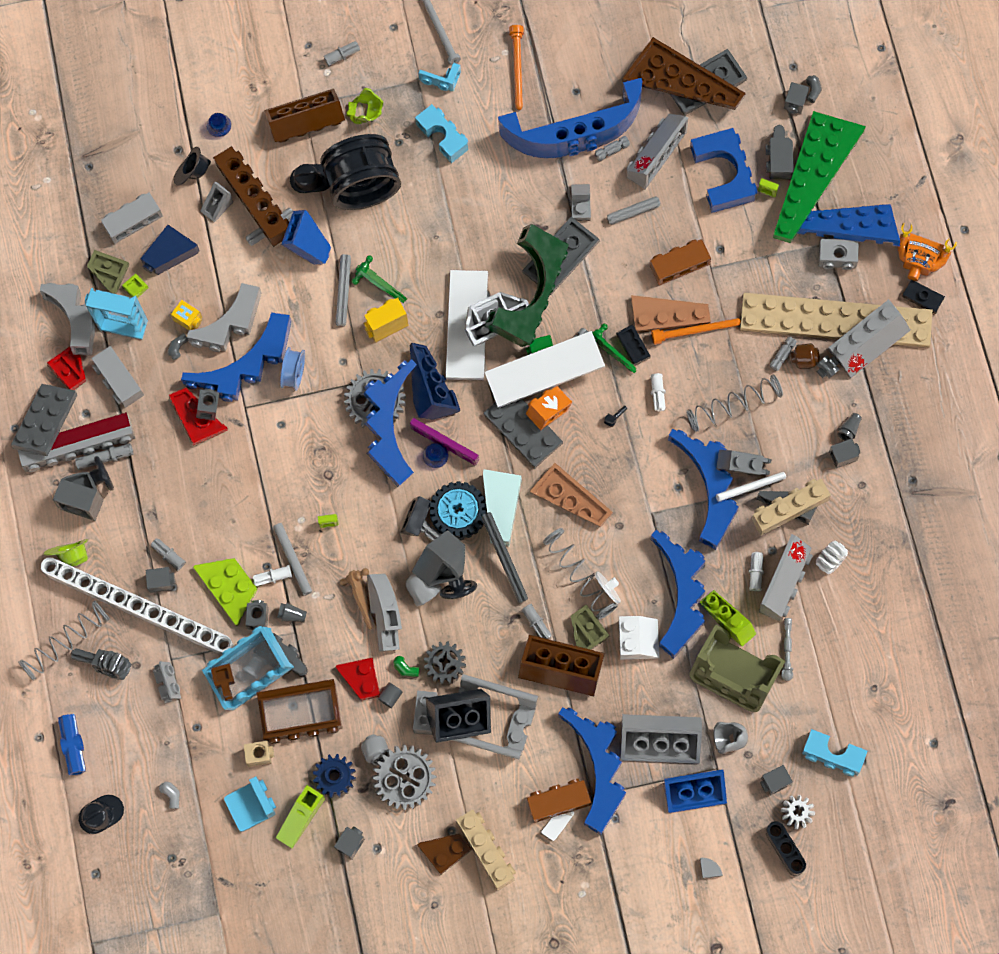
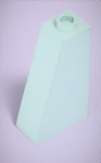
[483,469,522,547]

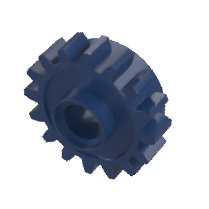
[313,754,356,798]

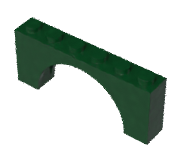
[484,224,569,347]

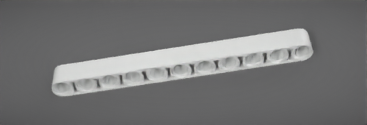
[41,557,234,655]

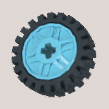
[430,481,487,540]

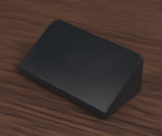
[400,496,431,536]

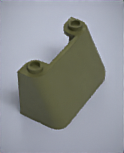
[690,624,785,712]

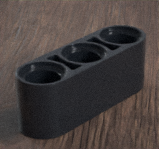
[766,821,806,876]

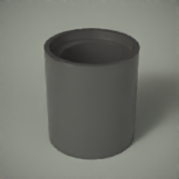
[377,682,403,708]

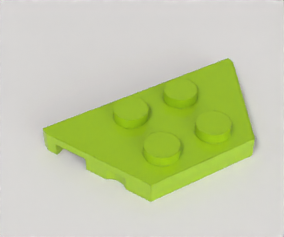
[193,558,258,626]

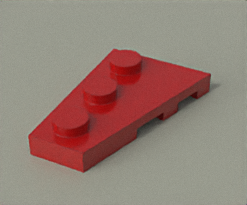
[169,388,228,446]

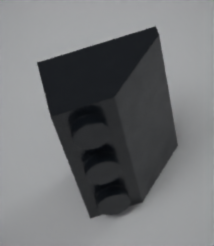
[426,689,491,743]

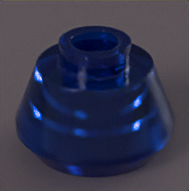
[206,113,232,137]
[423,443,449,468]

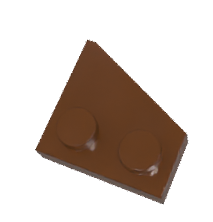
[417,834,472,875]

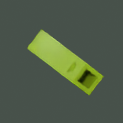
[700,590,756,647]
[276,785,325,849]

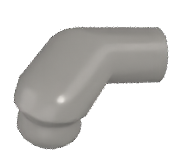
[159,782,180,809]

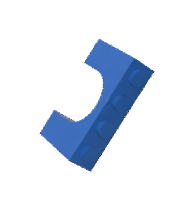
[690,128,757,213]

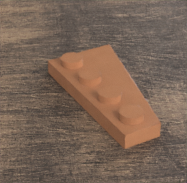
[631,295,711,333]
[530,463,613,527]

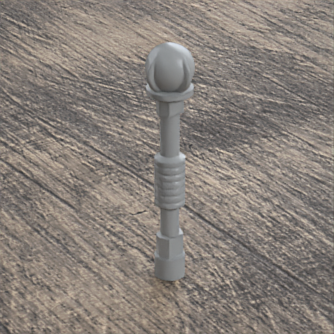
[781,618,793,681]

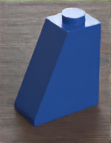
[281,210,331,265]

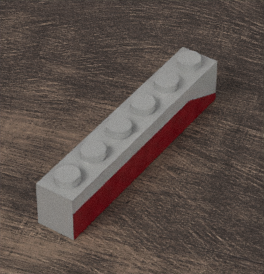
[18,412,135,472]

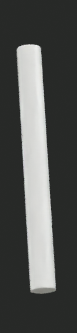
[716,472,786,502]

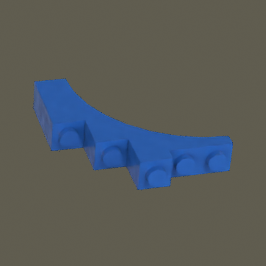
[181,312,292,402]
[363,359,417,487]
[668,429,739,550]
[650,530,705,659]
[558,707,626,835]

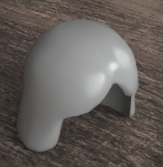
[406,573,442,606]
[713,722,748,754]

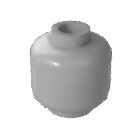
[361,734,389,765]

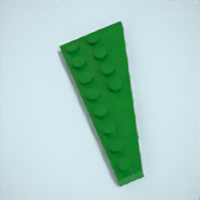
[773,111,866,243]

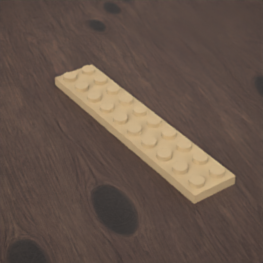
[740,293,933,348]

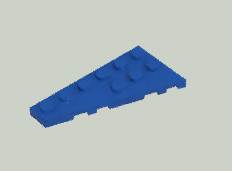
[779,204,900,246]

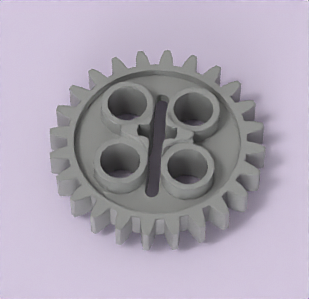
[344,369,406,430]
[372,744,437,810]

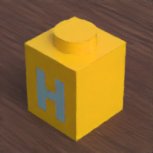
[171,300,202,330]

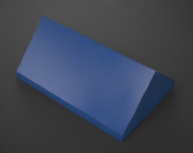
[663,769,727,813]

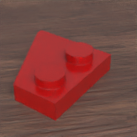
[47,346,86,390]
[336,658,380,700]

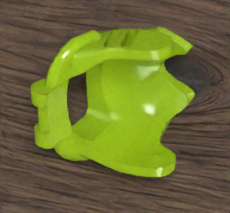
[346,88,384,124]

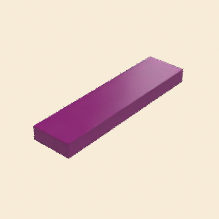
[410,418,479,466]

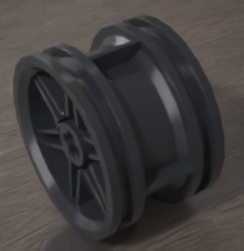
[320,134,402,210]

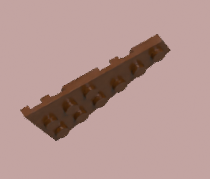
[622,37,746,110]

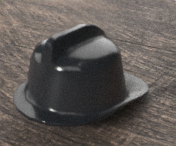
[174,147,211,186]
[290,164,330,193]
[78,795,124,834]

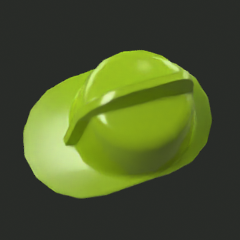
[44,539,88,566]

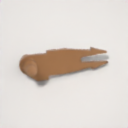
[340,568,376,630]

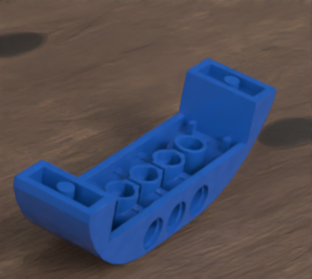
[498,78,642,158]

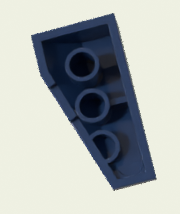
[410,343,461,420]

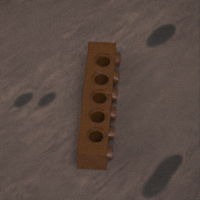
[213,146,289,247]

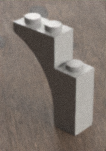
[40,283,96,355]
[187,283,262,352]

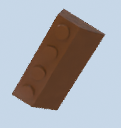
[264,88,345,143]
[518,635,605,697]

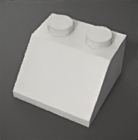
[619,616,659,660]

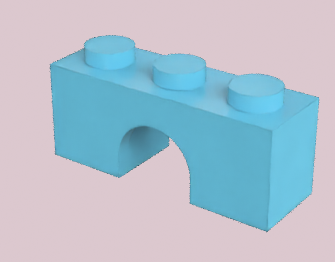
[415,104,468,164]
[802,729,868,777]

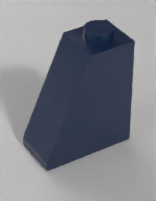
[140,225,200,275]

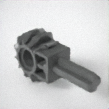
[71,648,132,680]

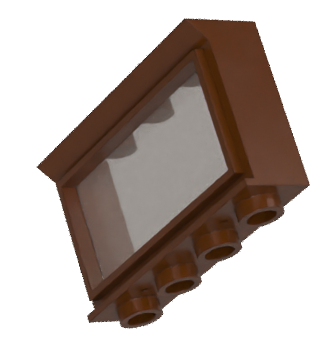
[256,679,343,744]

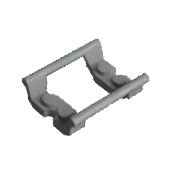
[453,674,538,760]

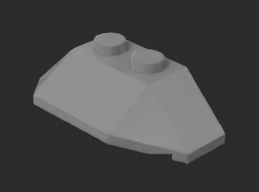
[464,292,529,346]

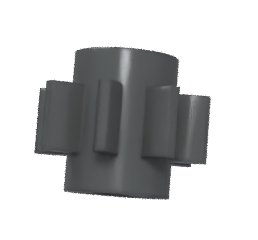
[816,356,840,379]

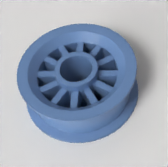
[280,347,305,391]

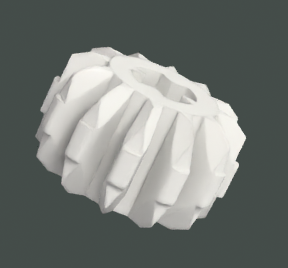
[816,541,848,574]
[781,795,815,829]

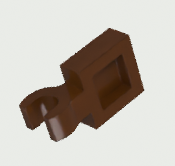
[210,663,235,701]

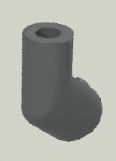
[806,75,822,103]
[168,333,188,360]

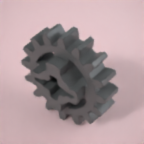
[424,641,466,684]

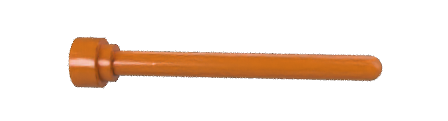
[509,25,524,110]
[651,318,741,345]

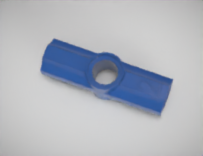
[58,714,86,776]

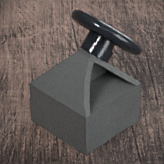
[53,456,114,521]
[412,530,477,599]

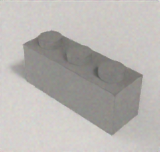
[101,192,163,244]
[92,346,144,408]

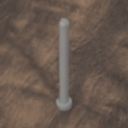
[422,0,461,65]

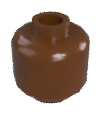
[791,343,820,369]

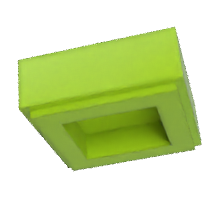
[758,178,779,197]
[122,273,149,298]
[318,514,339,528]

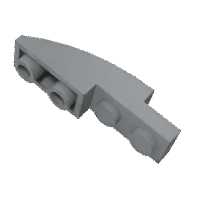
[367,574,402,651]

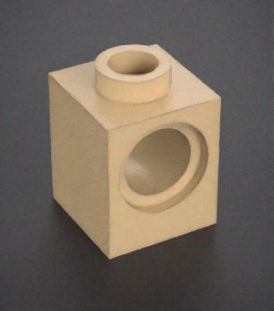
[244,741,274,767]

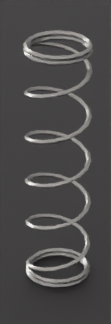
[686,374,783,432]
[543,528,618,619]
[18,601,110,680]

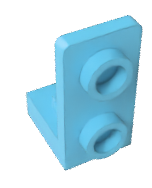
[418,63,461,91]

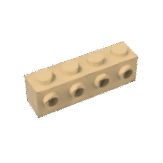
[751,479,831,536]
[456,809,516,891]

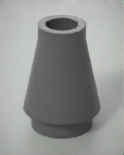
[838,413,862,441]
[277,602,307,622]

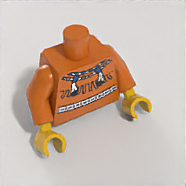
[897,223,957,281]

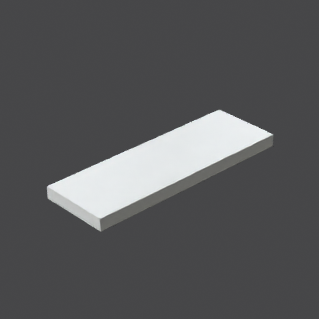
[446,270,488,380]
[485,331,605,408]

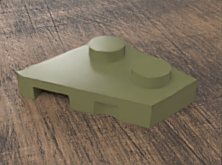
[87,250,130,294]
[571,605,610,650]

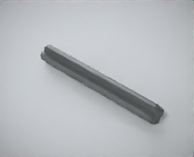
[481,512,528,603]

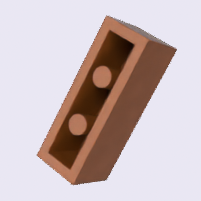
[650,239,711,286]
[527,779,591,823]

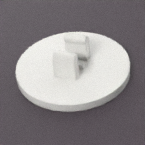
[595,571,621,604]

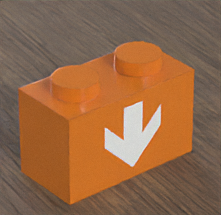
[526,386,572,430]

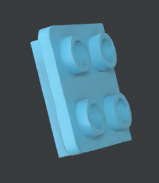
[224,777,276,832]

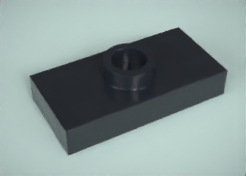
[902,279,945,314]
[616,324,651,366]

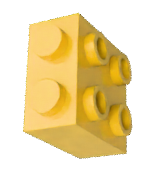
[363,298,409,343]

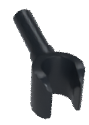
[604,405,628,427]

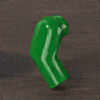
[393,656,419,677]

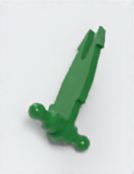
[352,255,407,303]
[592,323,637,373]

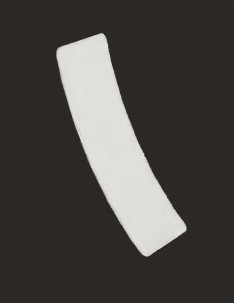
[541,811,574,841]

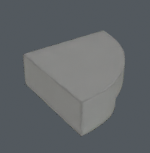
[700,858,723,878]

